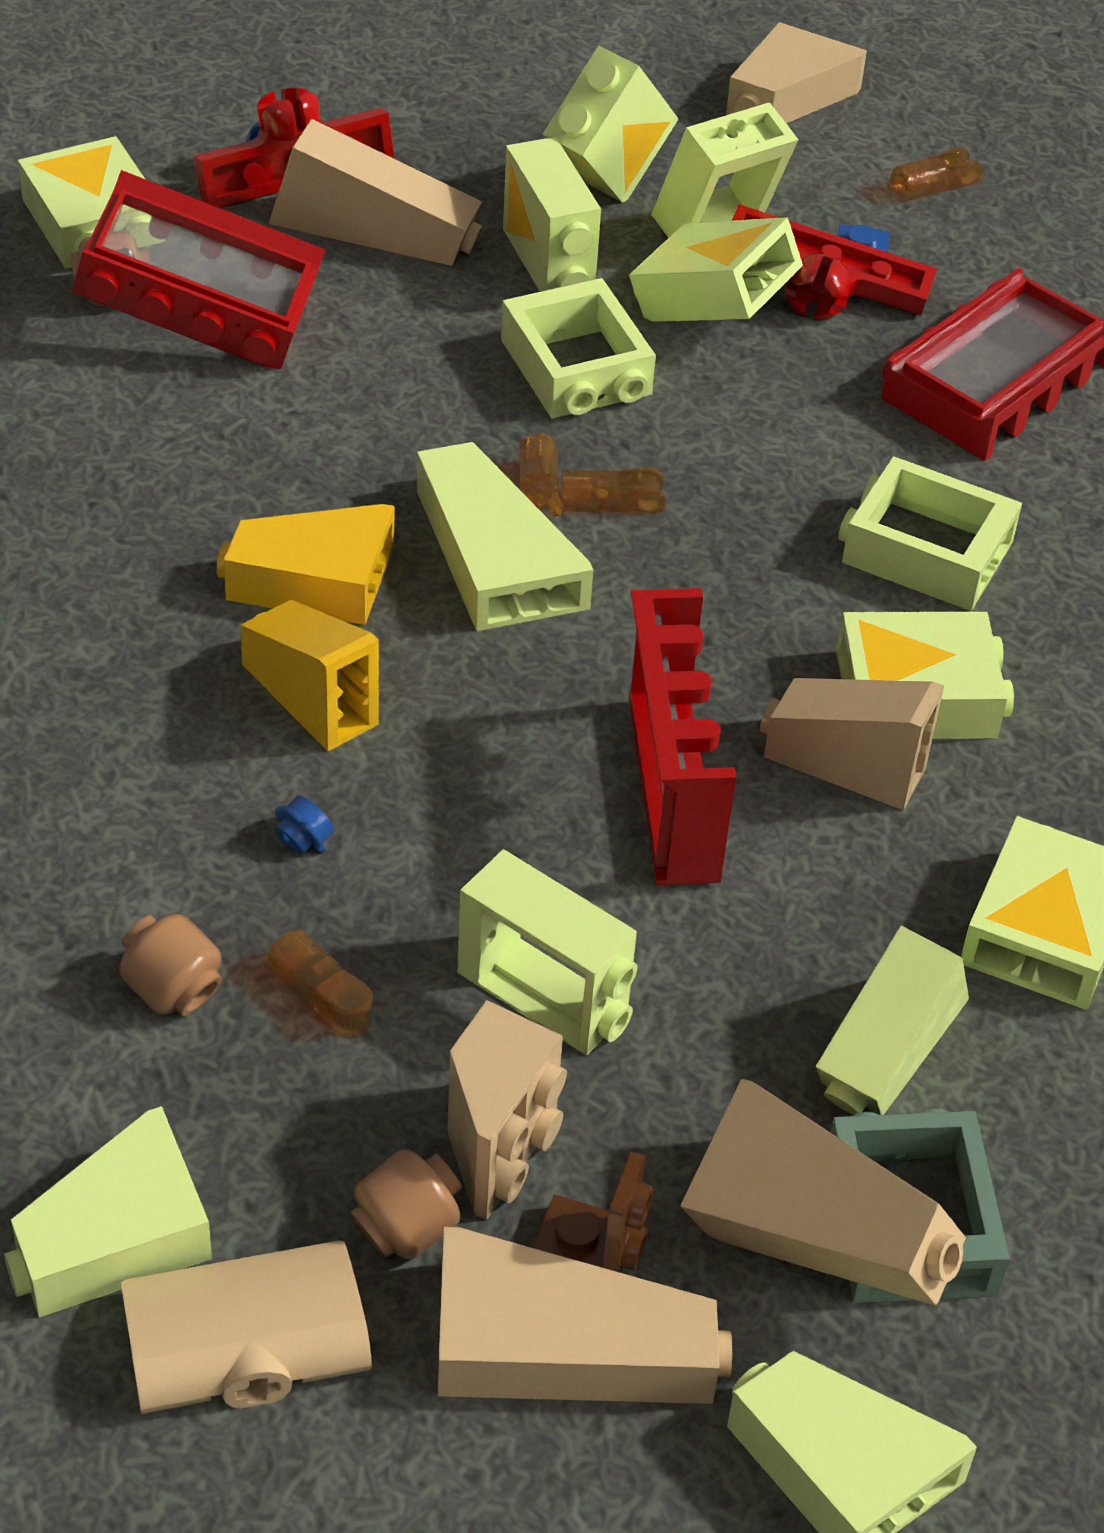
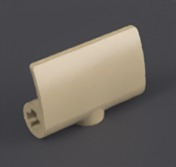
[121,1241,372,1414]

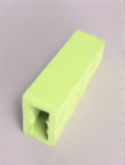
[417,442,593,631]

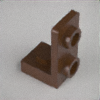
[533,1152,654,1273]

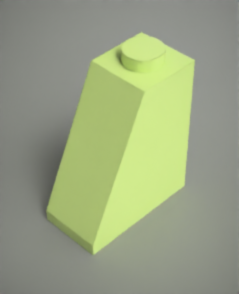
[815,925,969,1115]
[4,1106,212,1317]
[727,1351,977,1533]

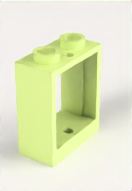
[651,102,799,238]
[501,278,656,419]
[838,456,1022,611]
[457,849,638,1056]

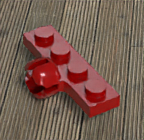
[194,87,395,208]
[732,204,937,321]

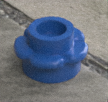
[274,795,334,855]

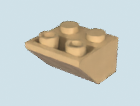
[448,1000,567,1221]

